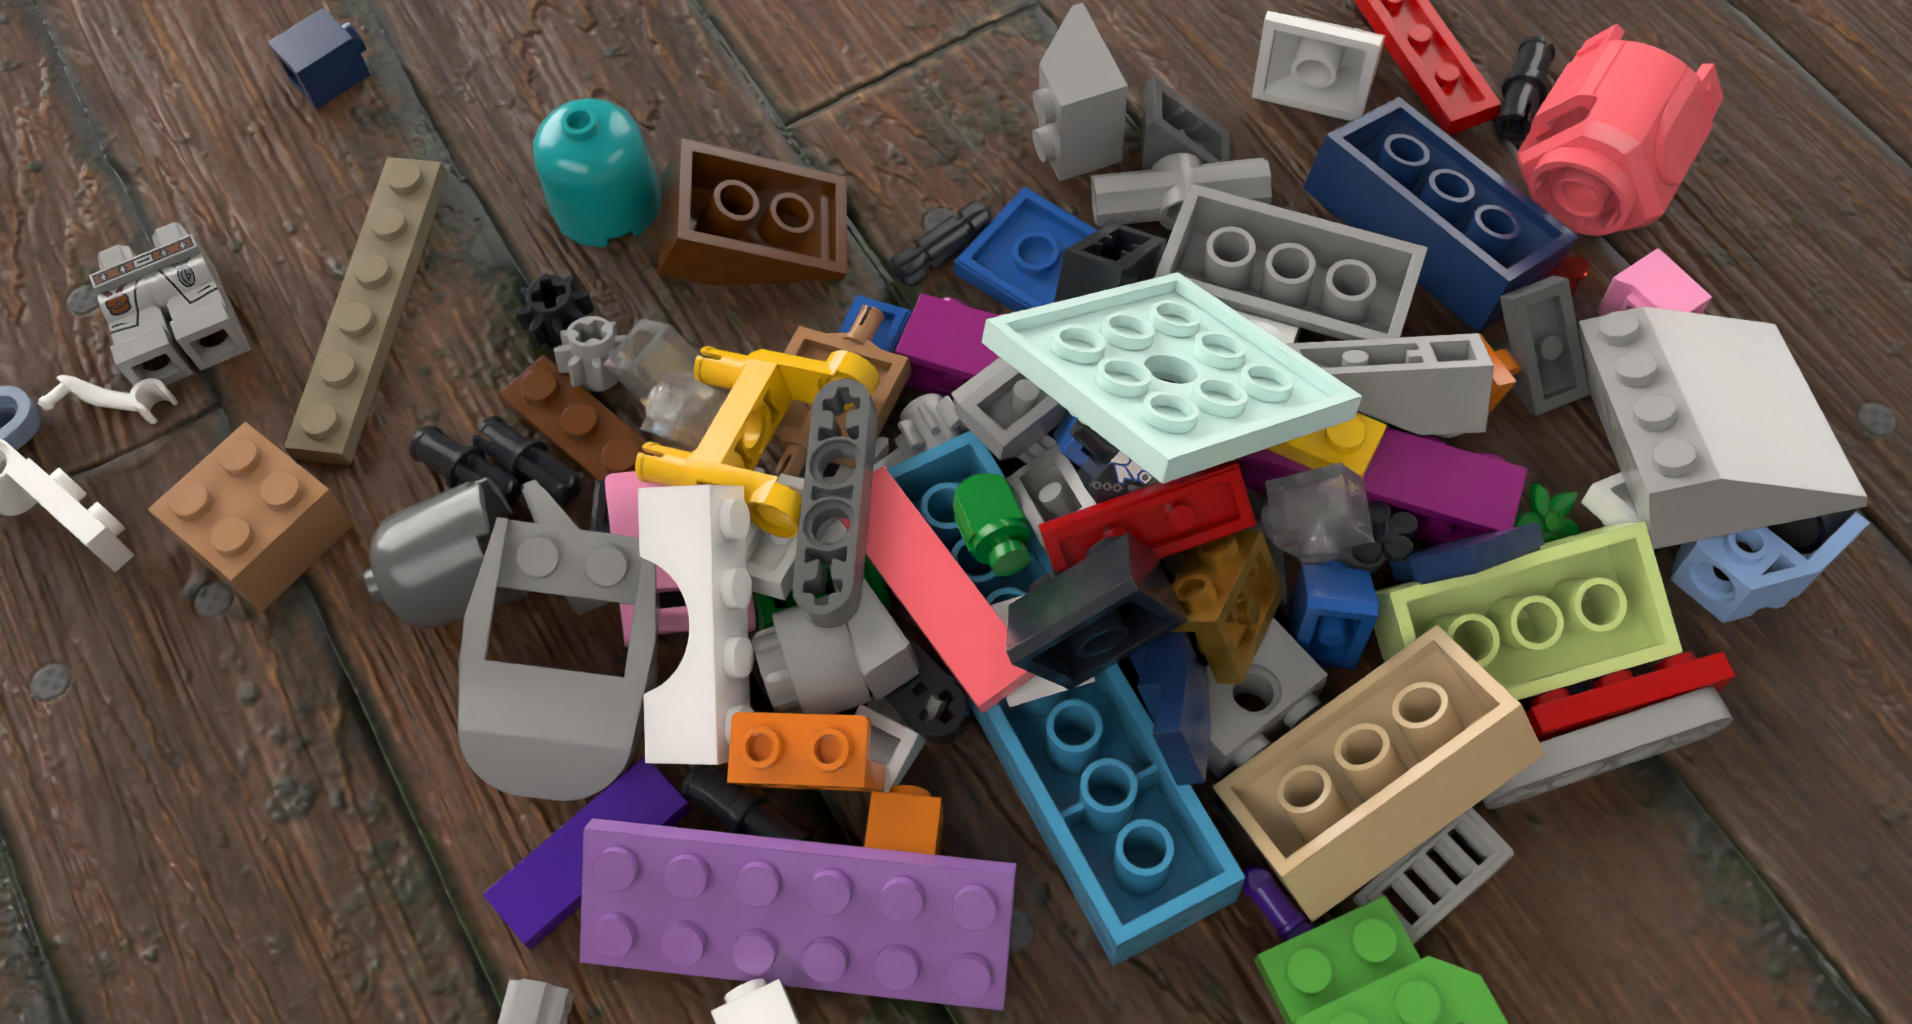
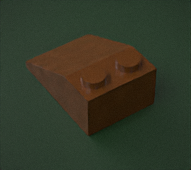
[657,138,847,286]

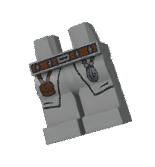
[89,222,251,386]

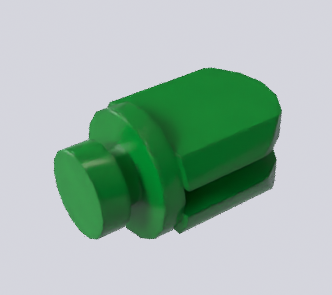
[953,473,1031,576]

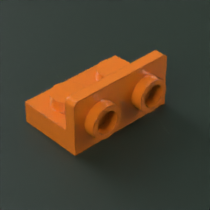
[727,712,885,792]

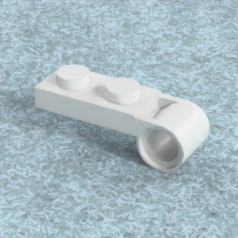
[0,439,135,572]

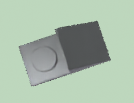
[1489,275,1590,416]

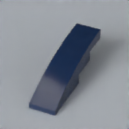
[1129,561,1211,786]

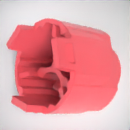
[1517,24,1724,236]

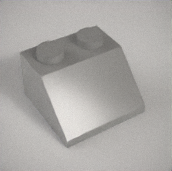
[1032,2,1128,182]

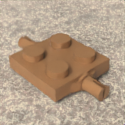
[770,305,912,477]

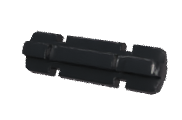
[890,200,992,286]

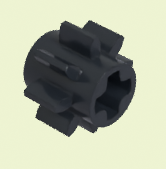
[515,273,595,347]

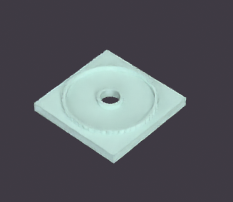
[982,273,1362,484]

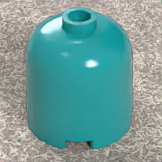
[533,98,661,247]

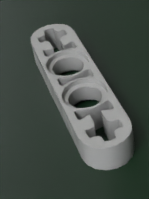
[1482,687,1733,809]

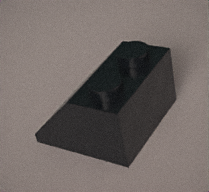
[1006,533,1189,690]

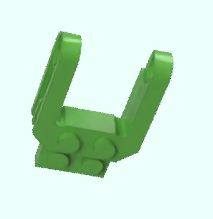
[1254,895,1508,1024]

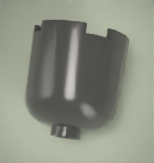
[364,477,529,629]

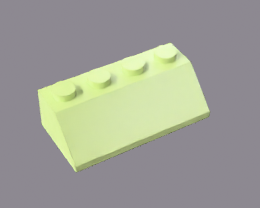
[1374,521,1683,700]

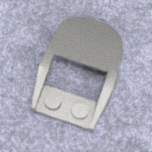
[458,517,660,801]

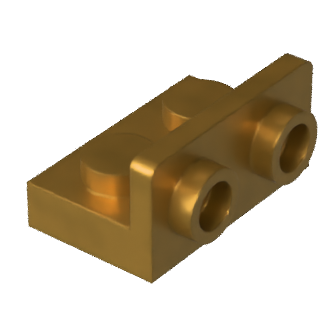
[1170,530,1285,684]

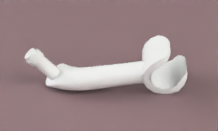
[37,375,178,424]

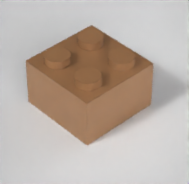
[148,421,355,613]

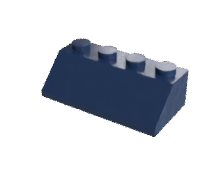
[1303,97,1579,333]

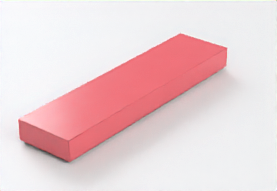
[838,465,1036,714]

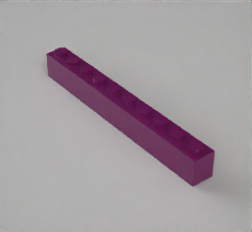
[895,293,1528,545]

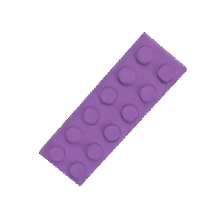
[580,818,1017,1011]

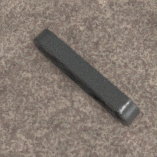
[792,378,878,629]

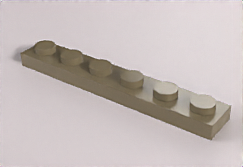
[284,157,448,466]

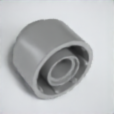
[752,594,872,715]

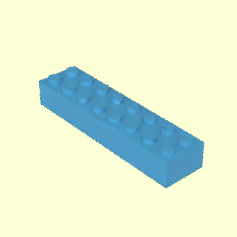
[887,430,1246,966]

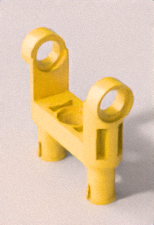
[635,346,880,539]

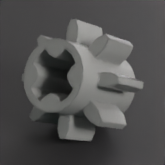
[554,316,633,392]
[894,393,970,460]

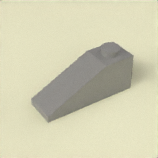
[1286,333,1494,438]

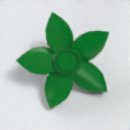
[1513,483,1580,543]

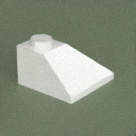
[1252,11,1385,121]

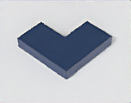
[1389,522,1545,585]

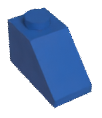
[1290,561,1379,670]

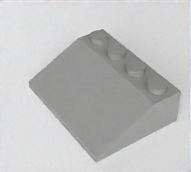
[1579,306,1867,549]

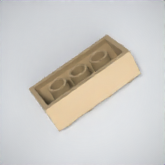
[1212,625,1545,922]

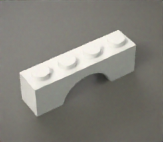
[638,485,754,765]

